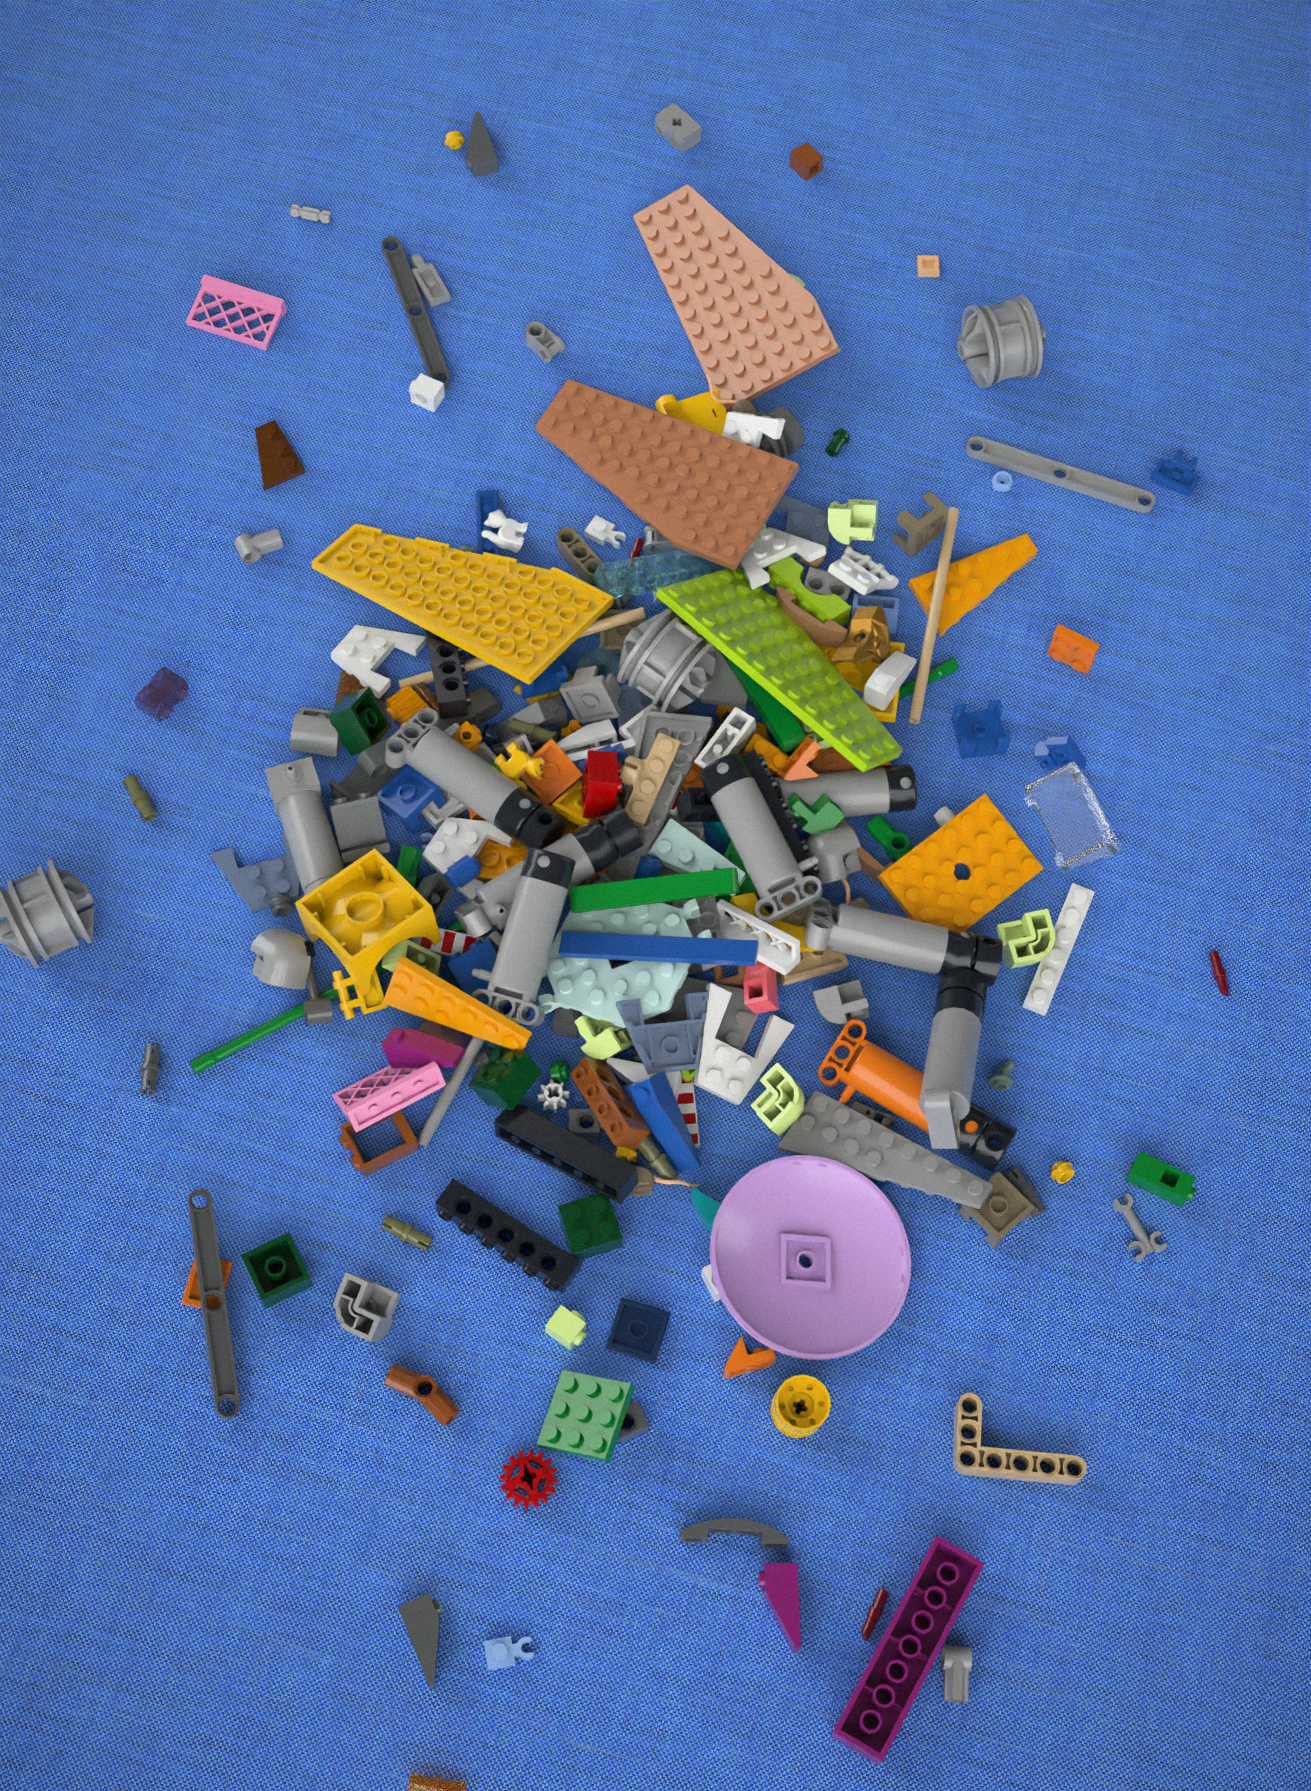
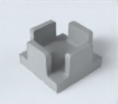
[559,666,621,724]

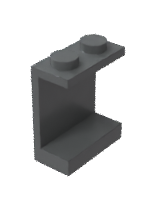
[329,764,400,807]
[329,791,391,863]

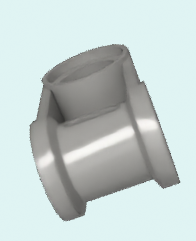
[526,321,565,363]
[643,525,678,555]

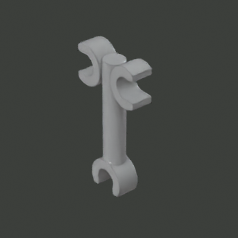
[1112,1193,1168,1262]

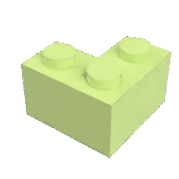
[381,939,441,976]

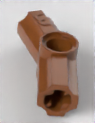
[384,1363,461,1427]

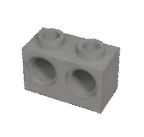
[803,567,852,603]

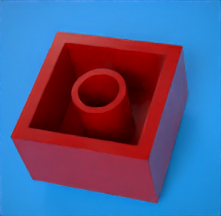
[581,750,622,819]

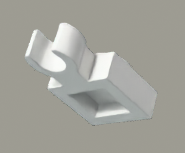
[584,515,626,549]

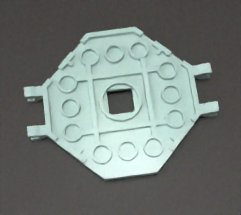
[538,898,713,1028]

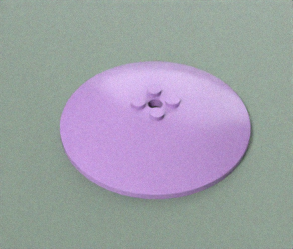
[709,1155,911,1360]

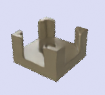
[892,491,949,558]
[599,610,646,663]
[958,1171,1035,1249]

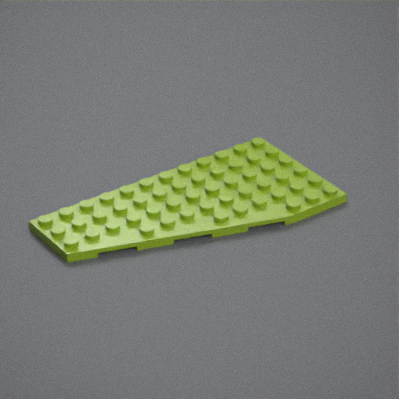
[655,567,903,772]

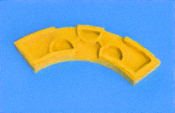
[730,892,820,952]

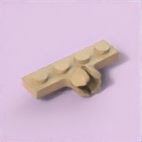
[619,732,681,827]

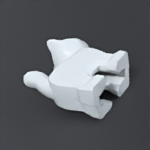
[481,510,528,553]

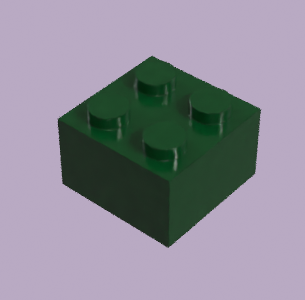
[328,686,392,756]
[468,1048,543,1110]
[558,1193,623,1260]
[241,1233,313,1309]

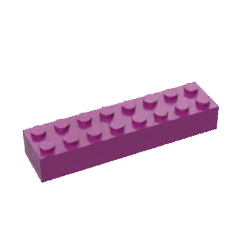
[830,1535,985,1765]

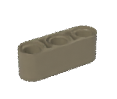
[557,527,604,586]

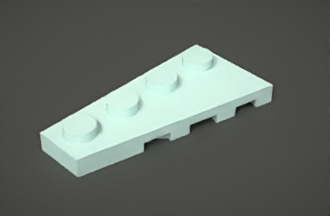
[648,818,745,896]

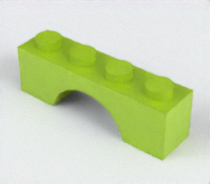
[767,556,851,626]

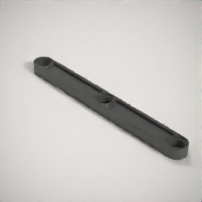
[382,237,450,390]
[187,1189,240,1420]

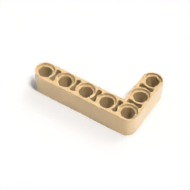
[953,1393,1087,1485]

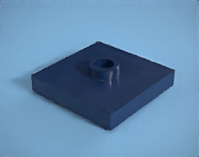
[605,1297,671,1364]

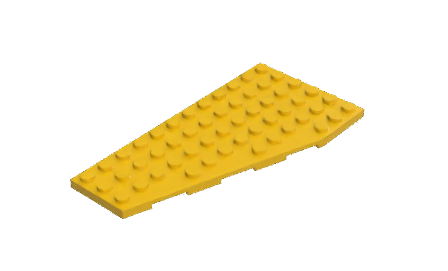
[311,523,614,685]

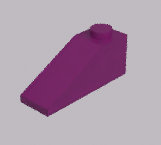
[381,1028,465,1069]
[758,1563,801,1652]

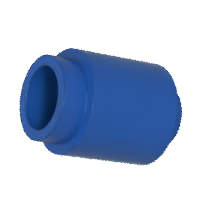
[634,854,663,879]
[444,855,481,889]

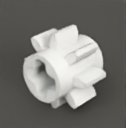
[538,1080,569,1113]

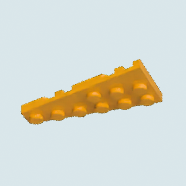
[908,533,1038,637]
[382,956,532,1052]

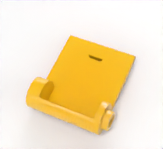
[655,389,727,435]

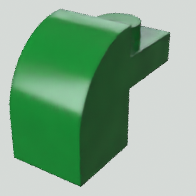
[788,792,845,834]

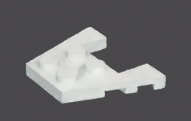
[722,411,785,449]
[739,527,826,589]
[331,625,426,699]
[422,817,515,901]

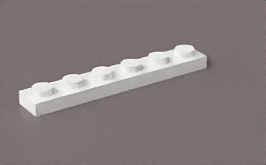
[1022,883,1095,1016]

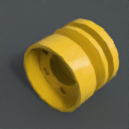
[770,1375,831,1438]

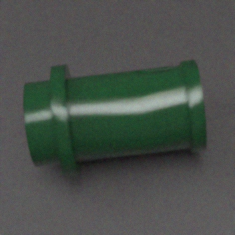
[825,428,850,457]

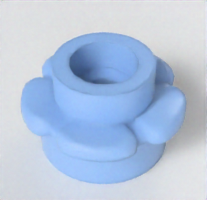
[991,471,1013,492]

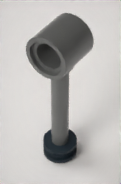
[303,941,333,1025]

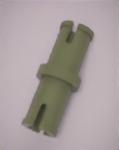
[508,717,557,744]
[122,775,158,822]
[637,1135,679,1185]
[380,1214,434,1252]

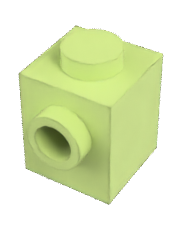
[545,1305,587,1350]

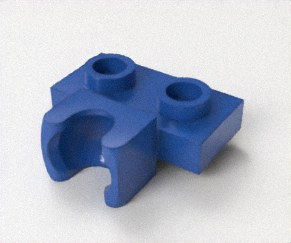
[1150,450,1201,498]
[1034,736,1087,771]

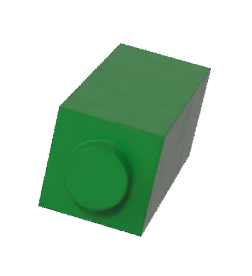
[1125,1151,1196,1207]

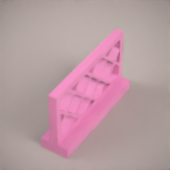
[186,274,287,350]
[332,1061,446,1132]

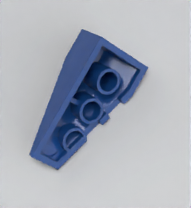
[623,1071,702,1173]

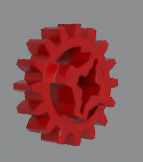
[499,1450,558,1511]

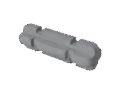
[290,204,332,224]

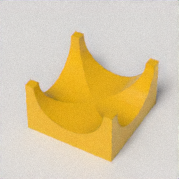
[295,848,442,996]

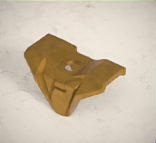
[831,606,890,665]

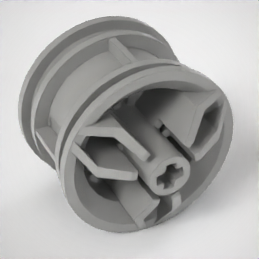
[957,295,1046,389]
[617,608,717,713]
[0,858,94,969]

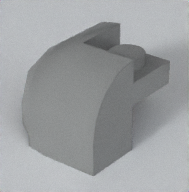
[806,823,862,884]
[250,928,311,990]
[812,979,870,1025]
[333,1272,401,1343]

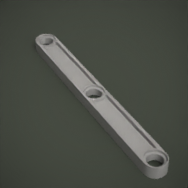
[966,436,1155,513]

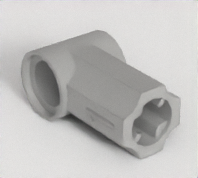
[234,528,283,564]
[941,1645,972,1703]

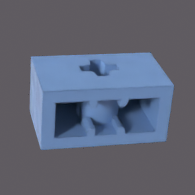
[851,594,900,634]

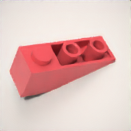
[743,961,779,1014]

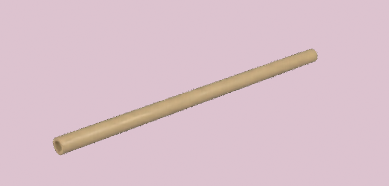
[908,507,959,724]
[398,607,646,689]

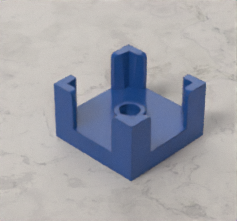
[517,656,568,699]
[951,699,1011,759]
[377,764,447,835]

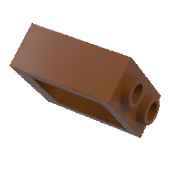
[338,1110,419,1177]

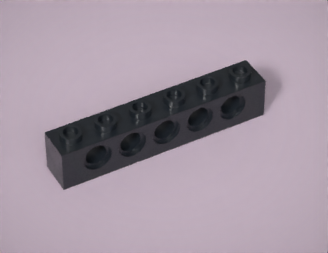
[425,629,471,719]
[435,1179,580,1294]

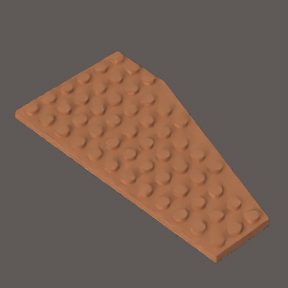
[535,379,799,571]

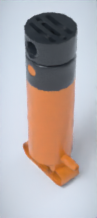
[818,1019,1018,1172]

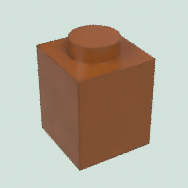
[790,142,823,181]

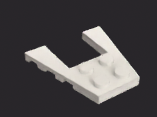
[693,983,795,1105]

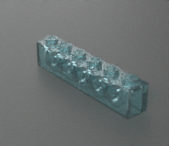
[593,550,728,599]

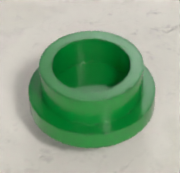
[550,1060,570,1084]

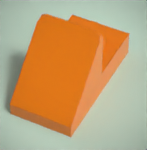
[777,736,821,781]
[723,1336,776,1379]

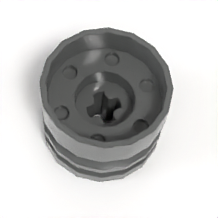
[759,407,805,458]

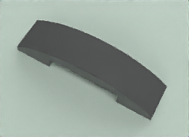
[679,1518,789,1549]

